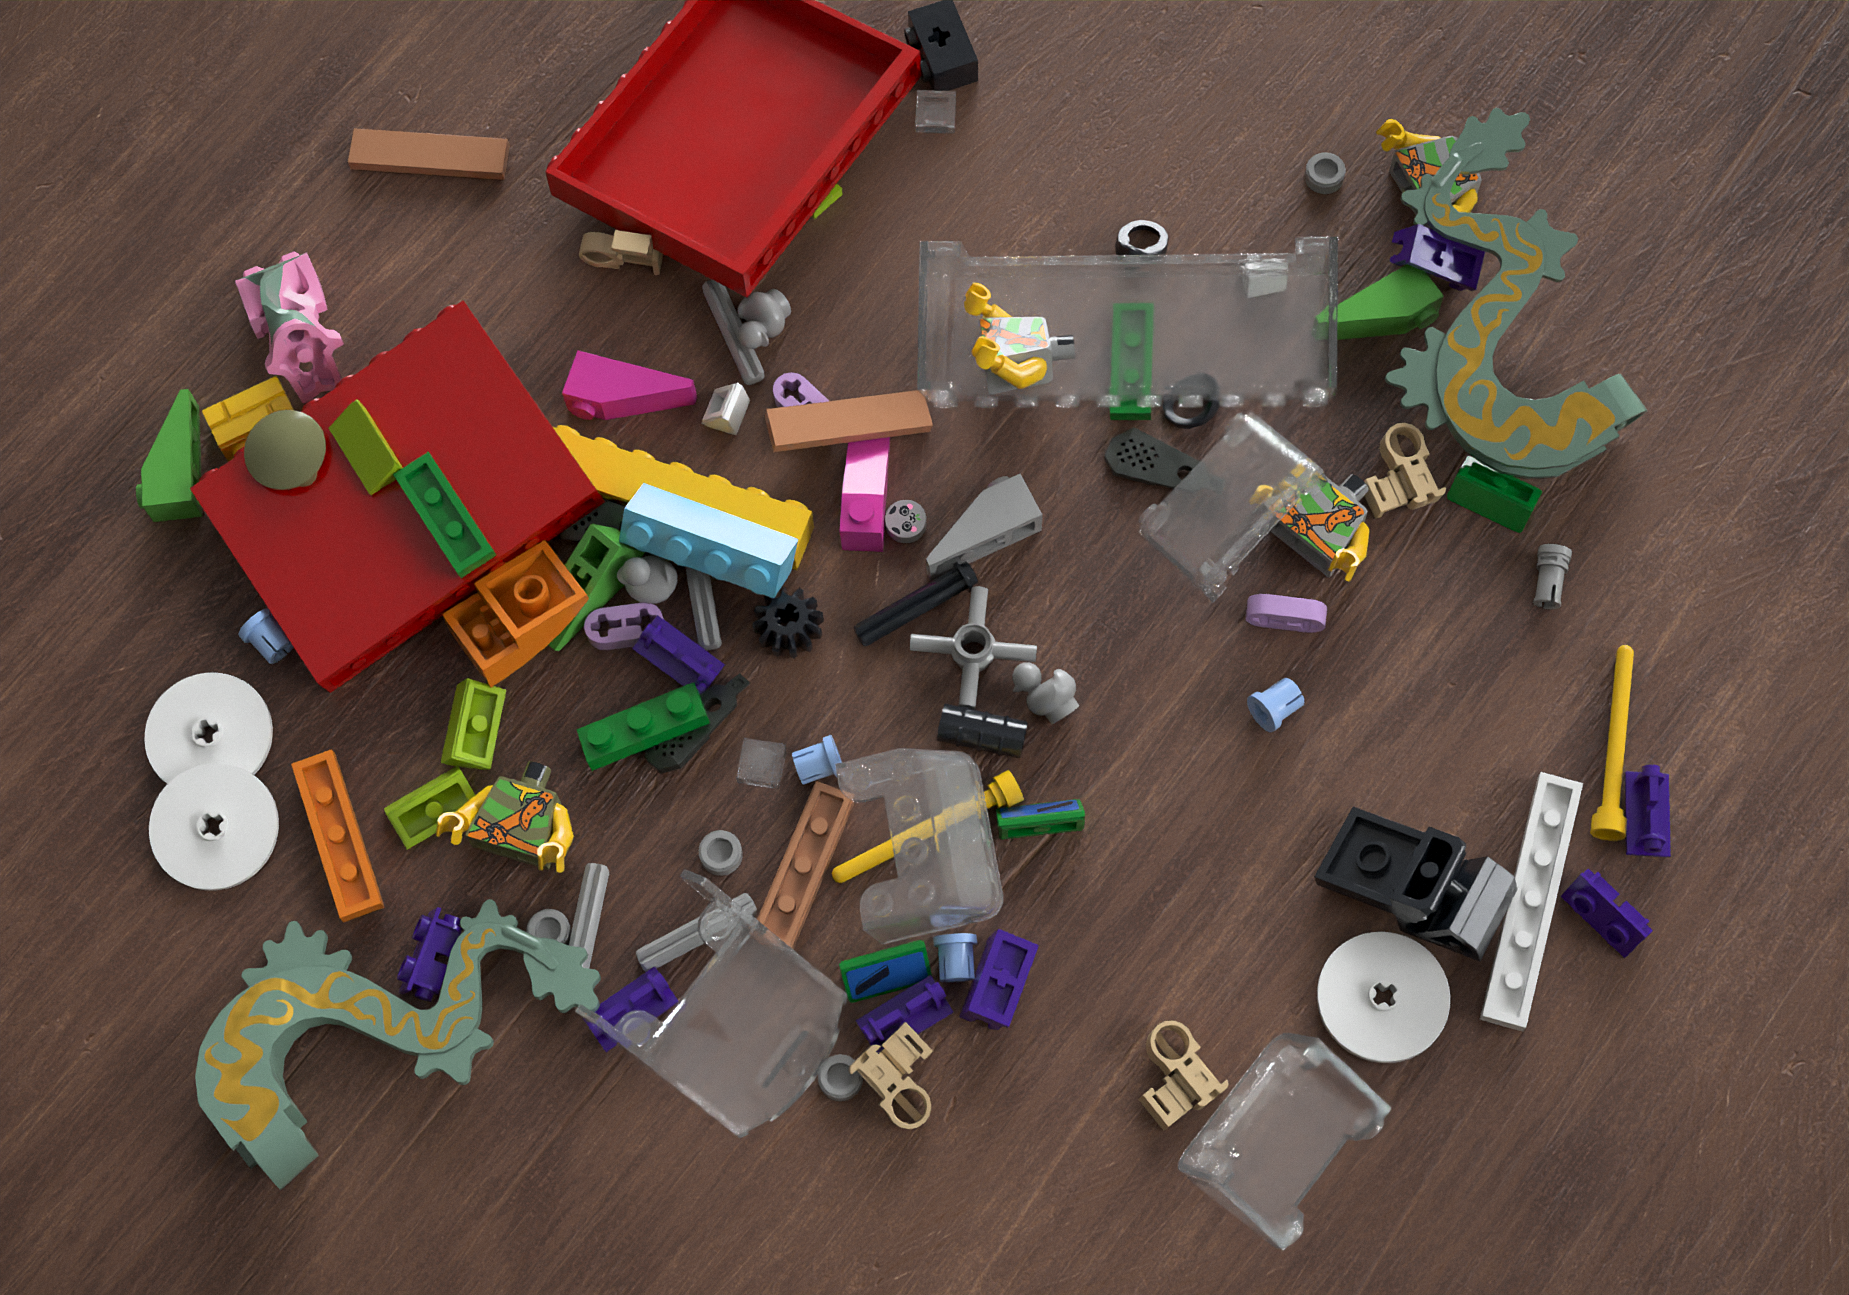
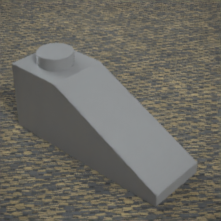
[926,474,1042,581]

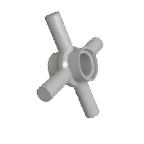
[910,586,1037,710]

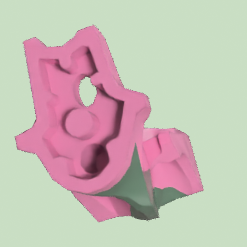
[235,251,344,404]

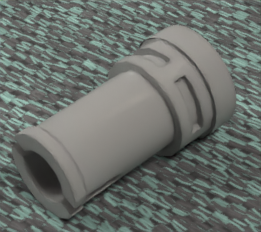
[1533,544,1572,609]

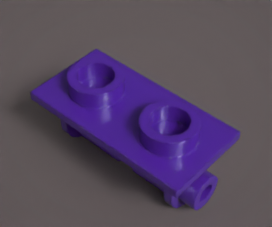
[632,615,725,695]
[1625,765,1671,857]
[1561,868,1653,958]
[397,907,463,1002]
[582,966,679,1053]
[856,975,954,1054]

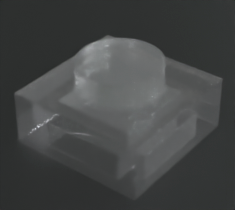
[915,90,956,133]
[736,738,787,789]

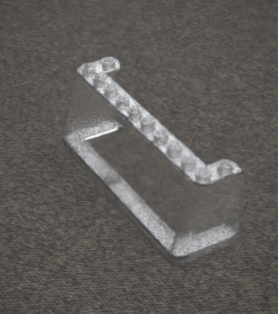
[917,236,1338,408]

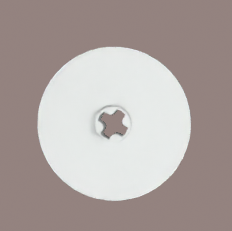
[144,673,273,784]
[149,763,279,891]
[1317,932,1450,1063]

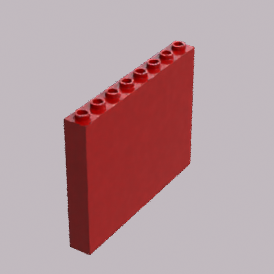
[545,0,922,298]
[190,300,605,693]

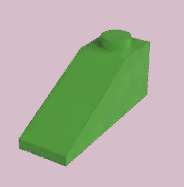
[1311,264,1444,342]
[136,389,203,522]
[548,524,645,651]

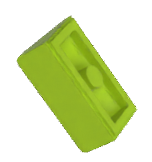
[329,399,403,495]
[441,678,506,770]
[384,766,475,850]

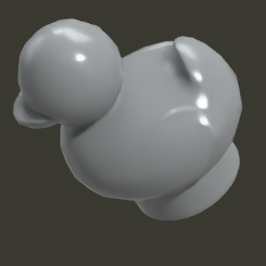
[737,289,791,349]
[617,555,677,604]
[1012,662,1079,725]

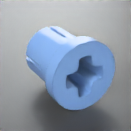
[238,608,293,664]
[1247,678,1304,732]
[792,735,845,785]
[933,933,977,982]

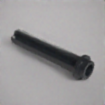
[854,561,978,646]

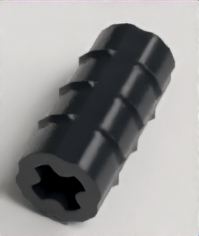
[937,704,1028,759]

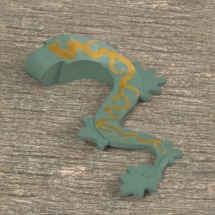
[1385,108,1648,479]
[195,899,601,1190]

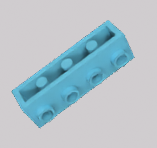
[619,483,798,598]

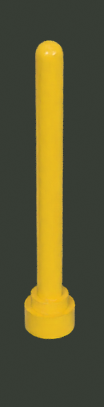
[1590,645,1634,841]
[832,770,1024,883]

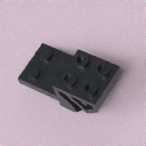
[1314,806,1518,962]

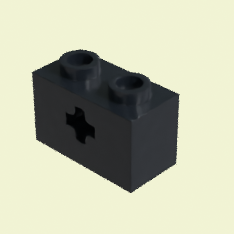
[904,0,978,95]

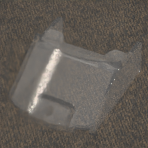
[575,869,848,1138]

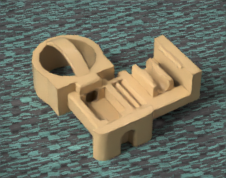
[579,230,663,275]
[1364,423,1446,519]
[1138,1021,1228,1131]
[848,1022,933,1129]

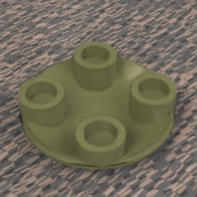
[244,410,326,490]

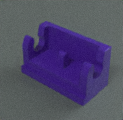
[1390,224,1485,291]
[959,929,1039,1030]

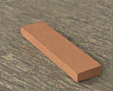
[348,128,510,180]
[765,390,933,452]
[750,781,856,954]

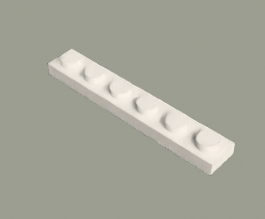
[1480,772,1583,1032]

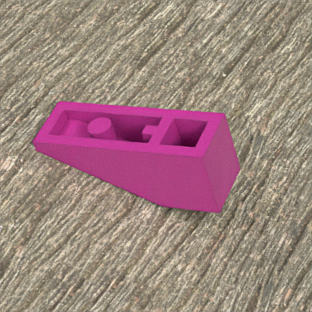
[562,351,697,420]
[840,437,890,552]

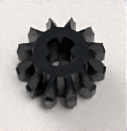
[752,586,824,659]

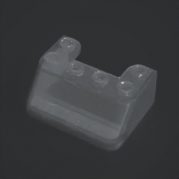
[835,748,1003,944]

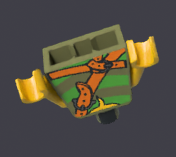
[436,761,574,873]

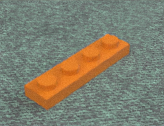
[291,749,384,923]

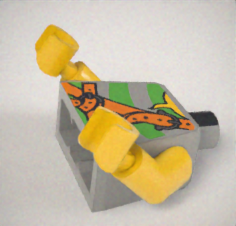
[1376,119,1482,228]
[964,283,1075,394]
[1248,474,1370,582]

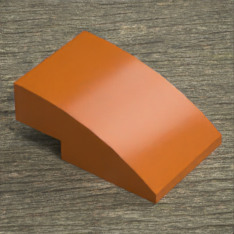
[442,540,589,688]

